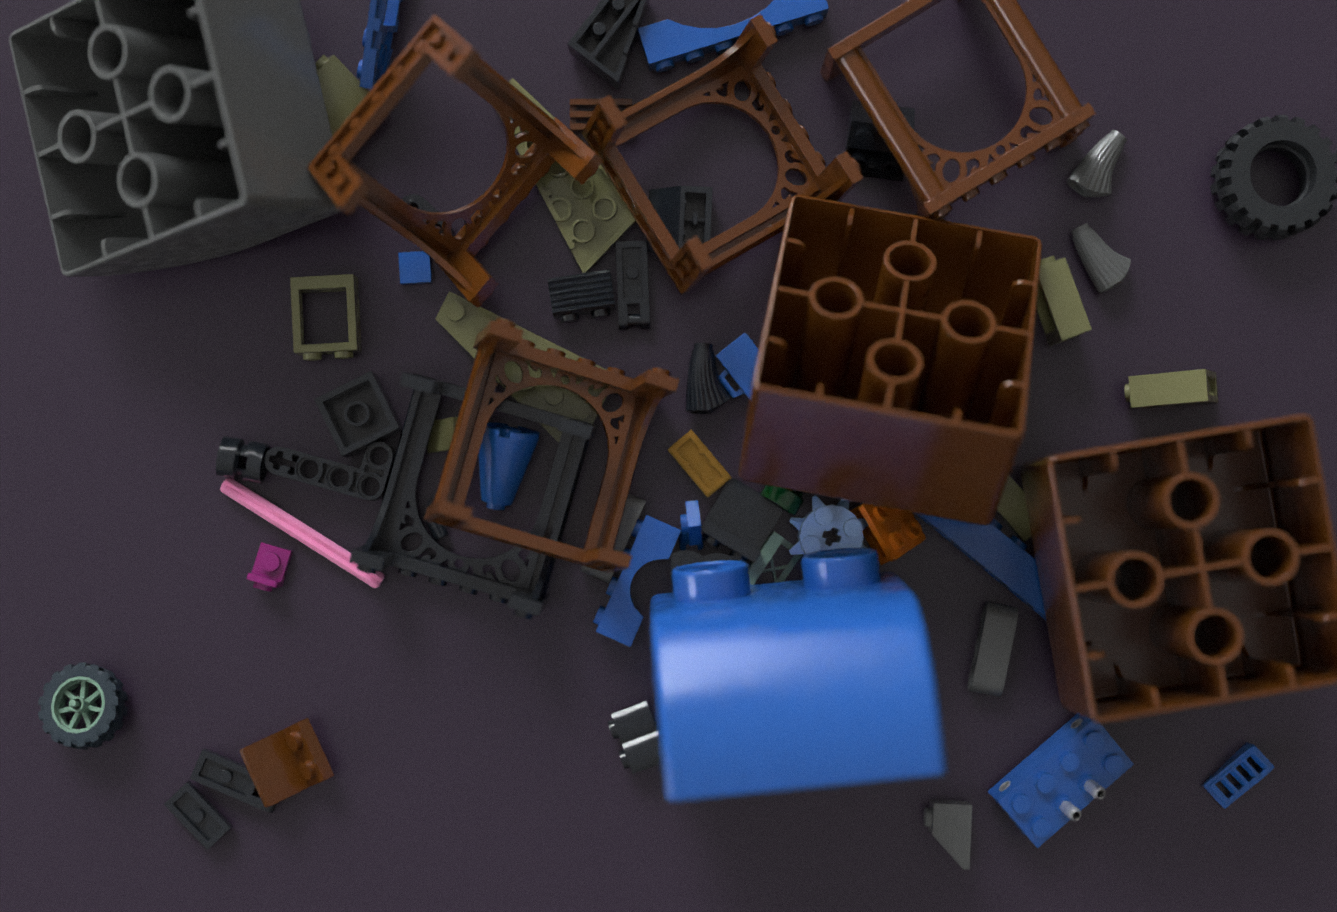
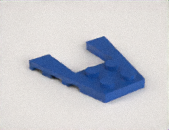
[357,0,404,89]

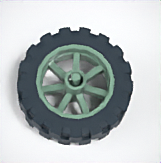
[38,662,128,750]

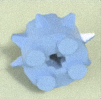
[789,495,868,555]

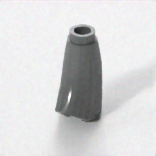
[1066,130,1127,197]
[1071,223,1131,294]

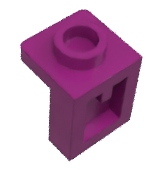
[246,542,293,592]

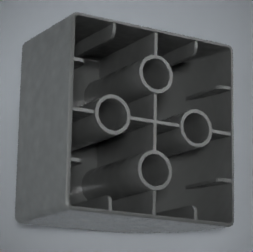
[9,0,343,277]

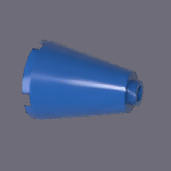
[478,422,540,510]

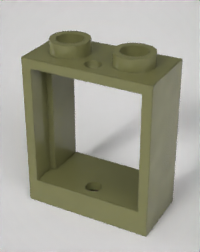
[1036,256,1092,347]
[290,274,362,361]

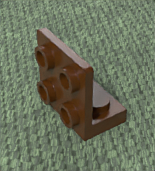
[240,718,334,808]

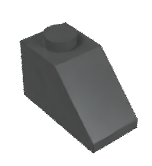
[924,799,972,870]

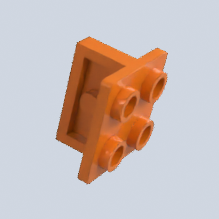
[850,503,926,565]

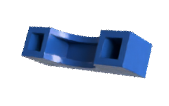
[593,515,681,647]

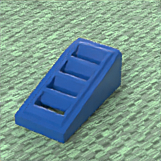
[1202,742,1275,809]

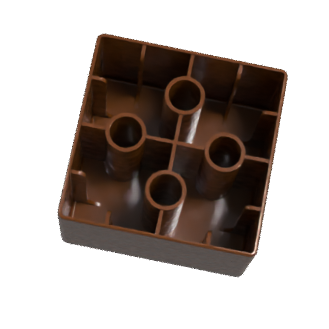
[1021,414,1337,723]

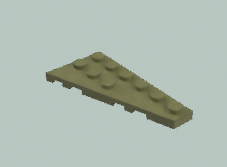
[509,78,636,273]

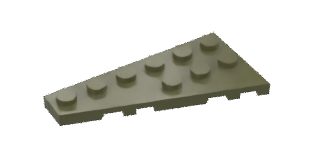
[435,291,608,443]

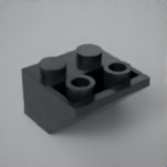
[844,100,915,181]
[647,186,713,253]

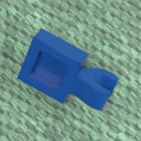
[679,500,704,551]

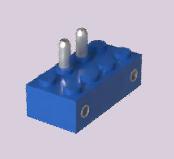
[987,714,1134,848]

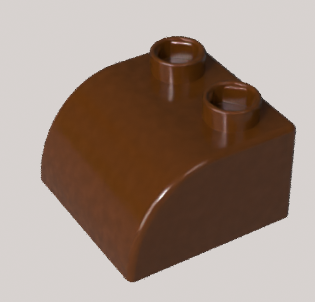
[739,195,1042,525]

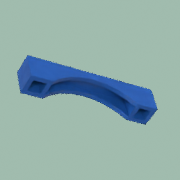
[638,0,829,73]

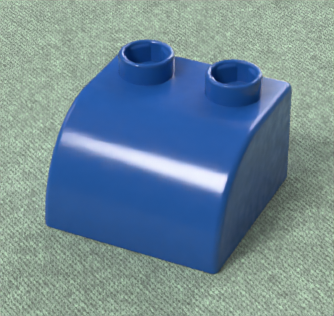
[650,548,946,802]

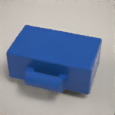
[716,333,781,400]

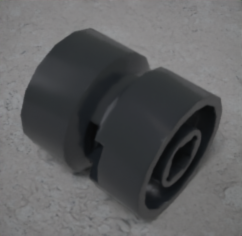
[216,436,271,484]

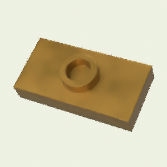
[667,429,732,498]

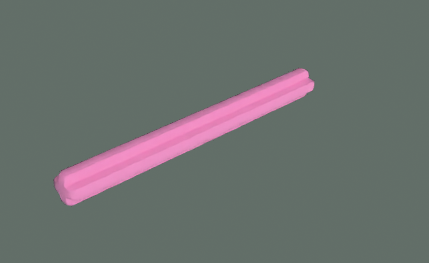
[220,477,385,588]

